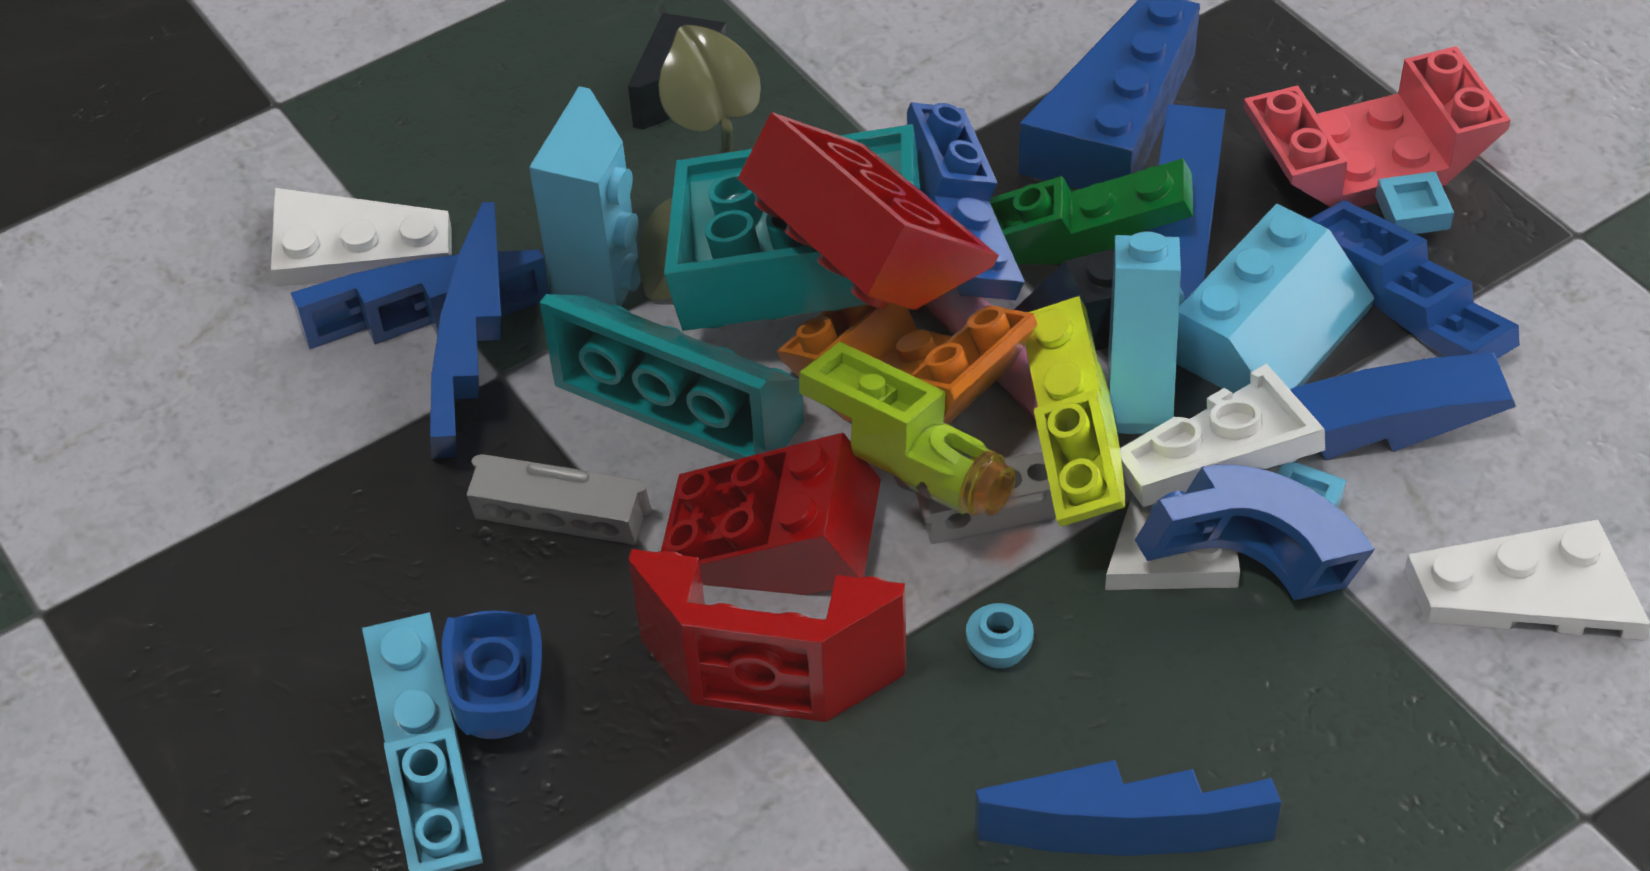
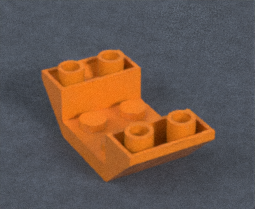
[777,302,1038,425]

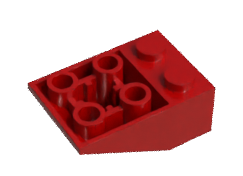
[661,432,881,595]

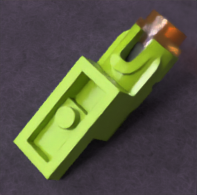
[799,341,1016,516]

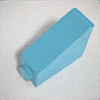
[1108,232,1181,434]

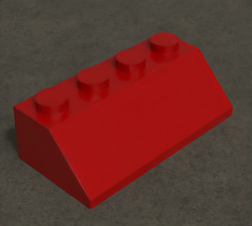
[737,112,999,310]

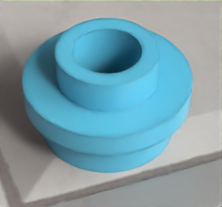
[966,603,1034,668]

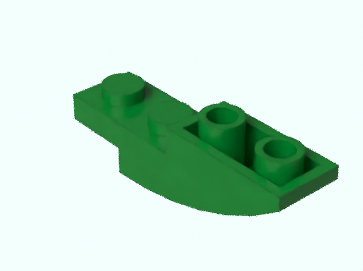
[989,158,1193,265]

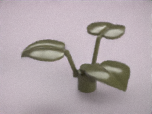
[639,25,761,301]

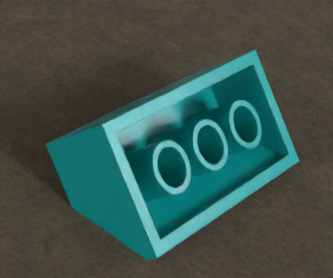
[540,294,804,460]

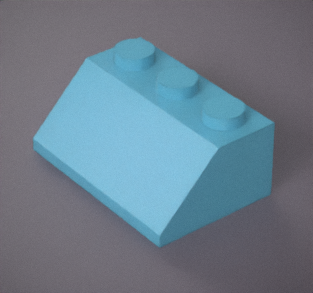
[529,86,641,306]
[1176,203,1374,393]

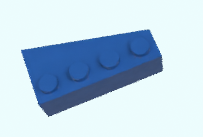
[1018,0,1200,189]

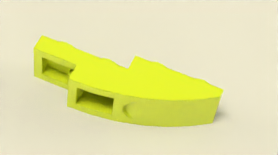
[1025,296,1125,527]

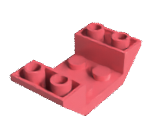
[1243,46,1511,207]

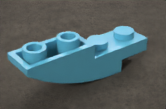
[362,612,483,871]

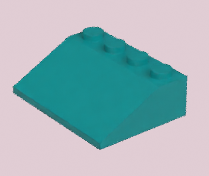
[664,124,920,331]

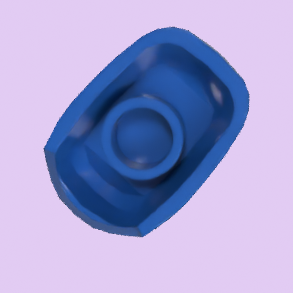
[442,610,542,739]

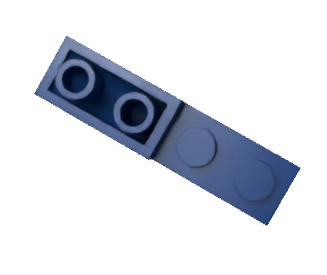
[907,102,1025,300]

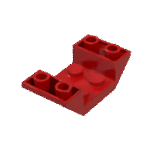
[629,549,907,722]

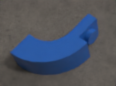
[1135,464,1375,601]

